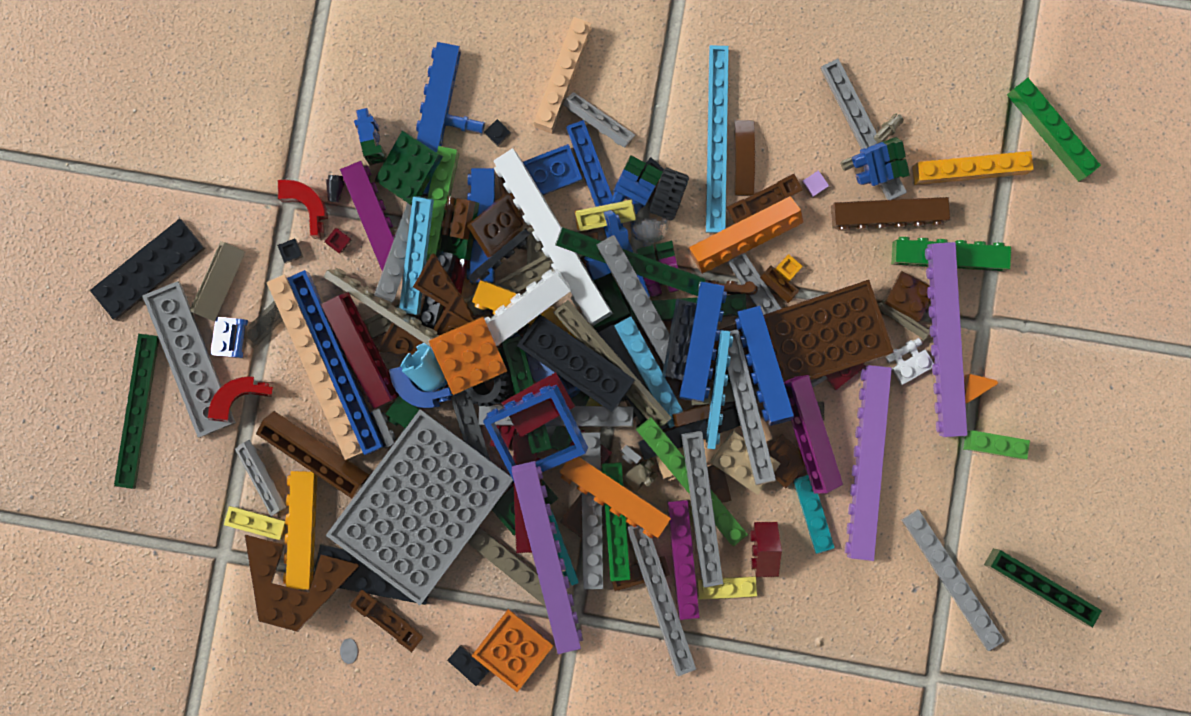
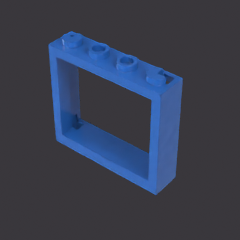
[483,384,588,481]

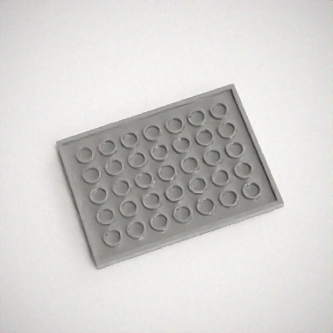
[326,409,513,605]

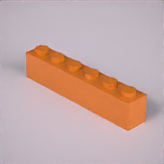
[689,196,804,274]
[560,457,671,539]

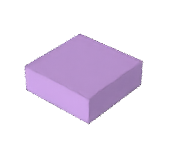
[802,170,829,197]

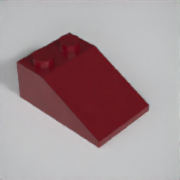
[501,372,575,437]

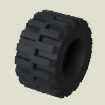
[650,167,689,220]
[464,359,514,407]

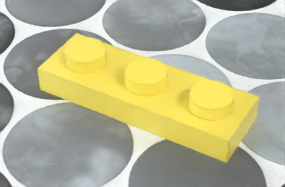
[575,200,636,231]
[224,506,286,540]
[697,576,757,599]

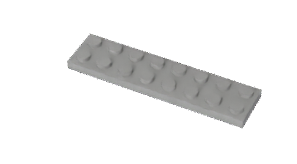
[143,281,236,438]

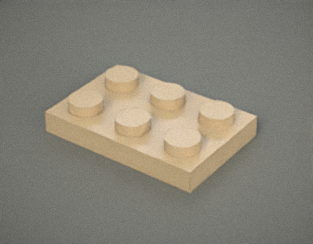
[710,430,780,495]

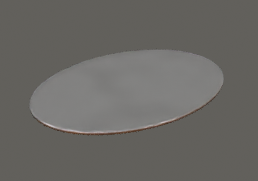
[340,638,358,664]

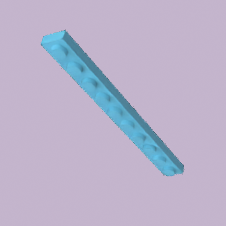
[706,45,729,233]

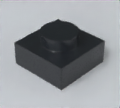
[484,119,511,147]
[277,238,303,264]

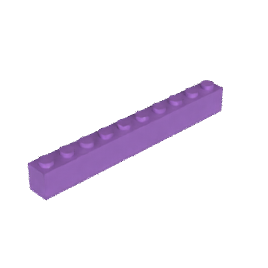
[925,242,967,437]
[845,365,892,561]
[512,461,583,654]

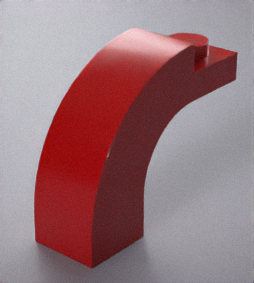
[278,180,328,239]
[207,376,273,423]

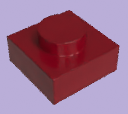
[324,228,352,255]

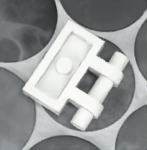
[885,338,934,385]

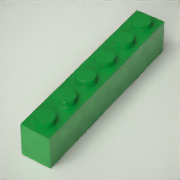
[1007,77,1101,182]
[891,237,1011,272]

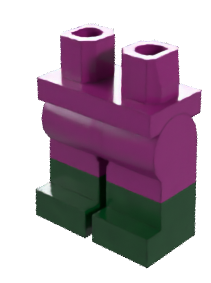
[636,241,679,297]

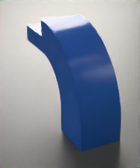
[584,210,629,280]
[389,367,457,408]

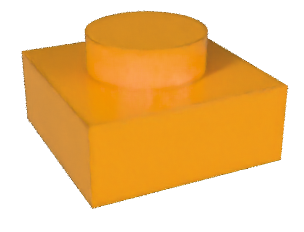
[775,254,803,281]

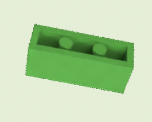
[963,430,1030,459]

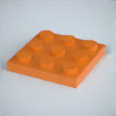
[429,317,507,395]
[472,609,554,692]

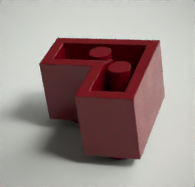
[750,522,782,577]

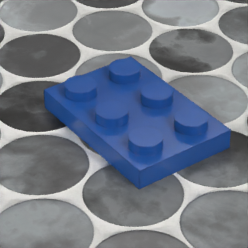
[523,144,582,195]

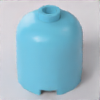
[400,343,447,392]

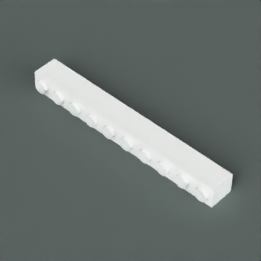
[494,148,613,326]

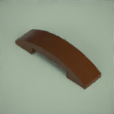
[734,120,755,196]
[726,174,803,224]
[350,590,424,653]

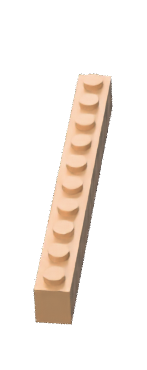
[266,275,363,460]

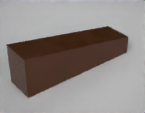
[672,403,724,426]

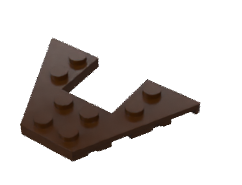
[377,253,476,355]
[245,534,359,632]

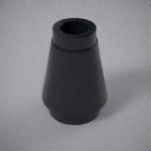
[326,175,345,202]

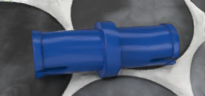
[445,114,485,134]

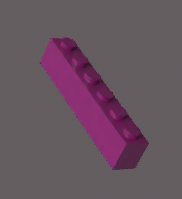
[340,161,396,271]
[784,375,843,493]
[667,500,699,620]

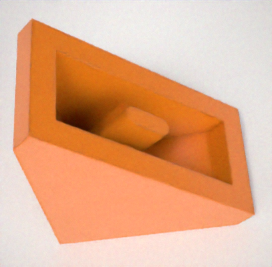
[964,374,998,404]

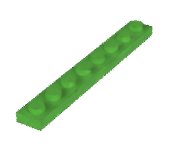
[636,417,748,547]

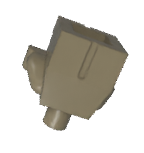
[623,458,658,491]

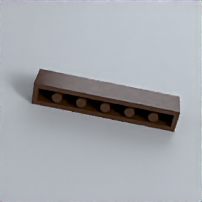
[831,197,950,231]
[256,411,369,499]

